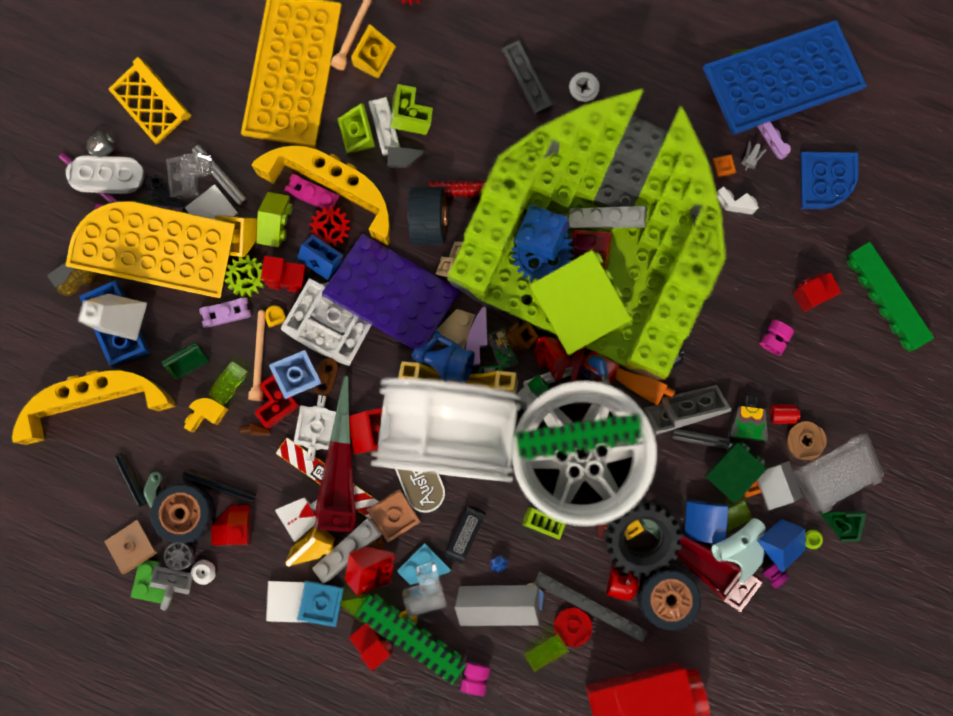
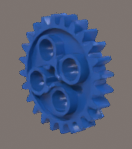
[511,232,575,283]

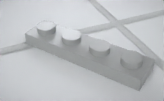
[568,206,647,229]
[312,519,382,584]

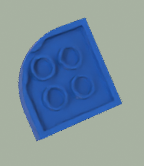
[800,152,858,209]

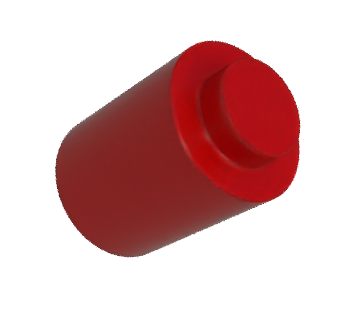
[770,404,800,424]

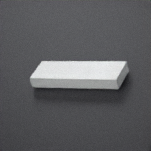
[369,97,400,156]

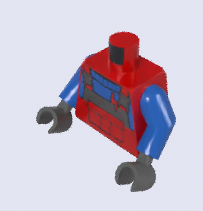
[580,350,619,386]

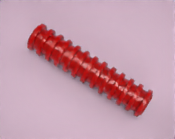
[429,180,487,198]

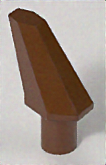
[239,422,271,436]

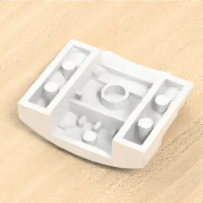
[281,278,371,366]

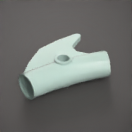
[712,518,766,583]

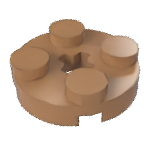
[786,421,827,460]

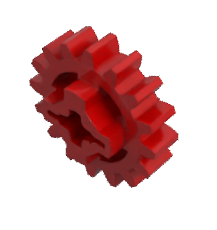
[309,206,351,247]

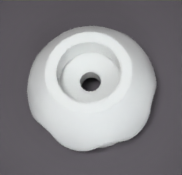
[191,560,216,585]

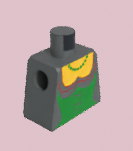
[727,396,768,442]

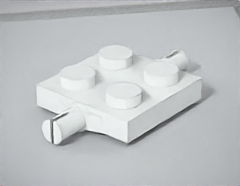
[293,395,336,461]

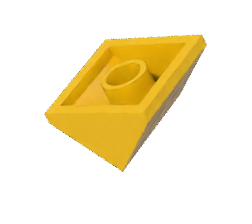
[351,25,396,78]

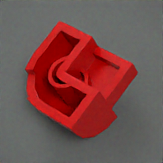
[533,337,572,381]

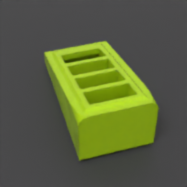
[522,507,566,540]

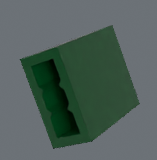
[704,441,767,504]

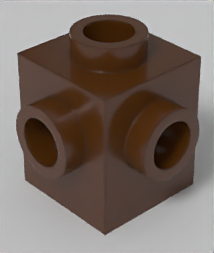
[504,322,539,350]

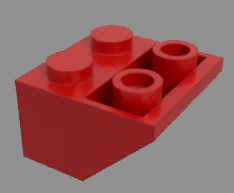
[349,408,383,455]
[345,547,395,596]

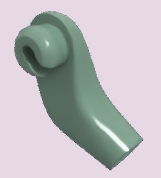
[143,472,162,509]

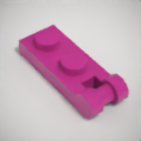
[284,174,340,210]

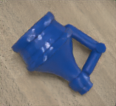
[412,331,475,385]

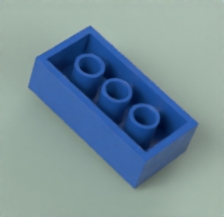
[79,280,151,369]

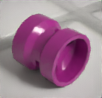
[762,562,789,588]

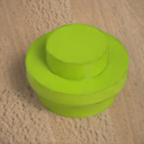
[805,530,823,549]

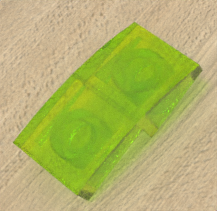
[208,361,248,405]
[524,634,568,672]

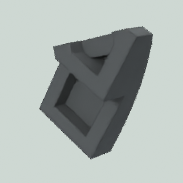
[387,147,424,168]

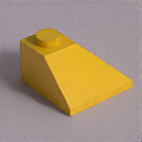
[215,215,257,257]
[286,526,335,566]

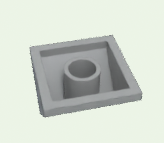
[757,461,803,510]

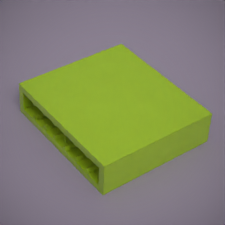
[530,250,633,355]

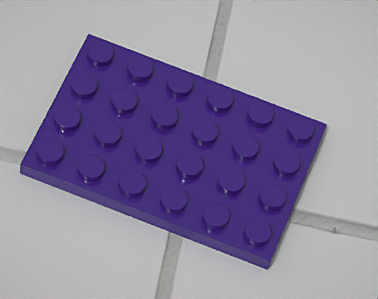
[322,233,460,349]

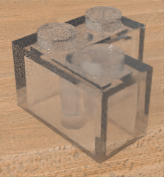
[166,152,213,199]
[402,562,447,617]

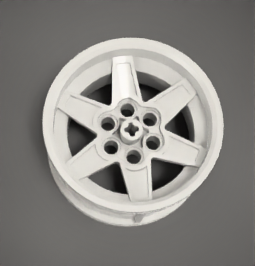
[371,379,522,482]
[512,382,656,525]

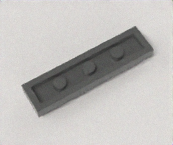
[502,40,552,115]

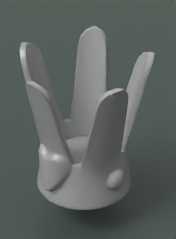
[741,141,767,170]

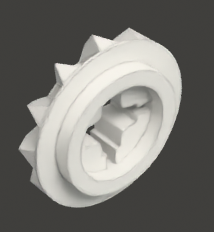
[569,72,599,102]

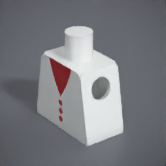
[275,498,317,542]

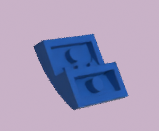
[684,500,728,543]

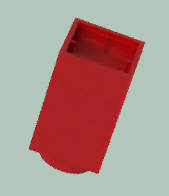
[585,663,710,716]

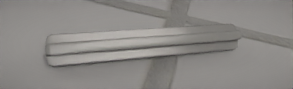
[192,145,246,205]

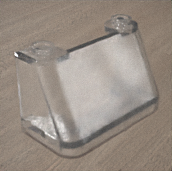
[793,433,885,514]

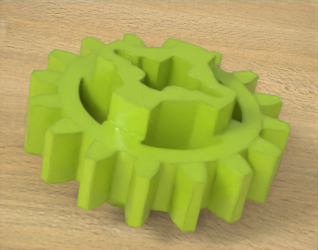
[225,255,264,297]

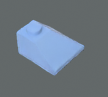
[269,350,321,399]

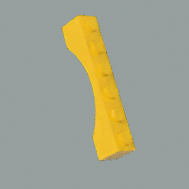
[398,361,518,394]

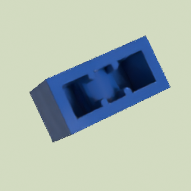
[297,234,343,280]

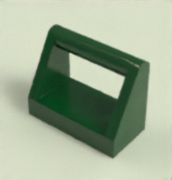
[161,342,210,381]

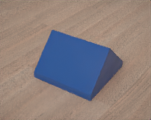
[757,519,806,572]

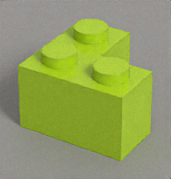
[390,84,433,135]
[257,192,292,247]

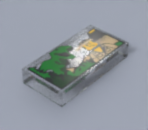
[487,328,519,370]

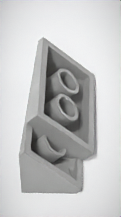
[644,385,731,436]
[455,585,540,626]

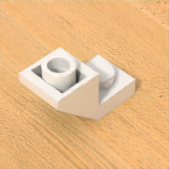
[716,187,759,214]

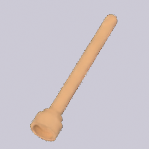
[331,0,372,70]
[248,309,265,401]

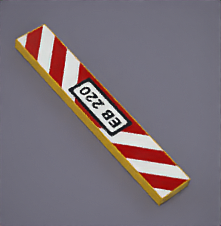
[276,438,379,519]

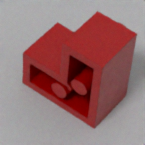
[261,256,307,293]
[793,272,842,313]
[254,375,300,429]
[349,623,393,671]

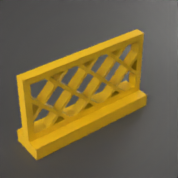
[109,57,192,145]

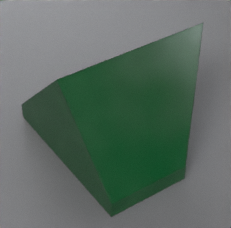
[819,511,866,542]

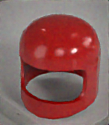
[606,567,639,601]

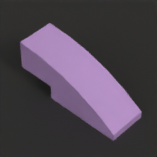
[466,307,487,367]

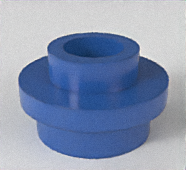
[490,555,509,572]

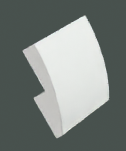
[266,581,305,622]

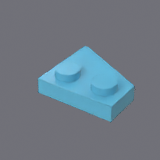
[397,544,451,585]

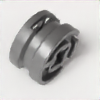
[164,543,195,570]

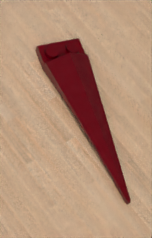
[571,230,613,383]

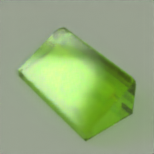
[726,501,752,532]

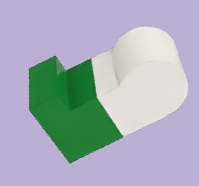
[516,374,551,412]

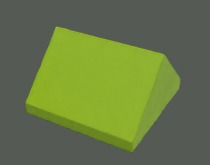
[338,104,375,154]

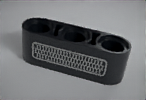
[445,505,486,565]

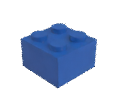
[515,205,569,261]

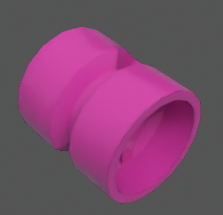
[759,320,795,355]
[460,662,491,696]

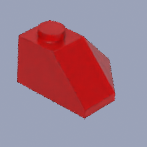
[211,505,251,545]

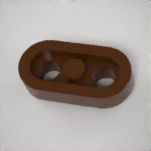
[313,358,339,396]

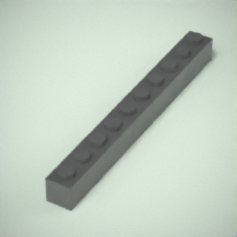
[534,572,648,642]

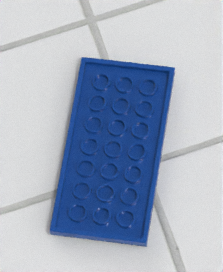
[703,20,867,135]

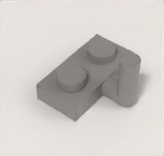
[149,566,192,610]

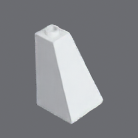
[79,294,147,341]

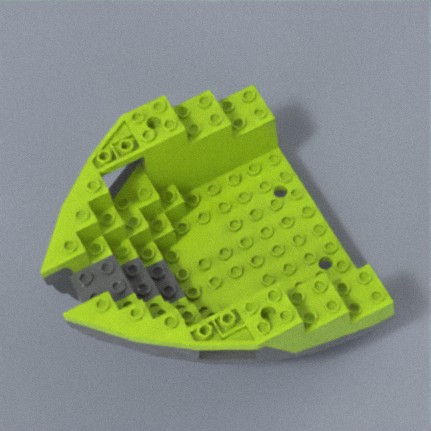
[448,89,725,380]

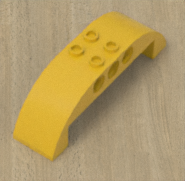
[252,146,391,246]
[12,370,176,445]

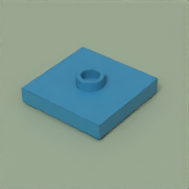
[296,580,344,627]

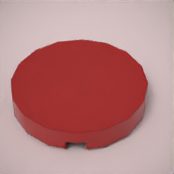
[553,607,592,647]

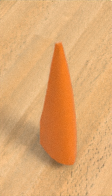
[615,367,675,405]

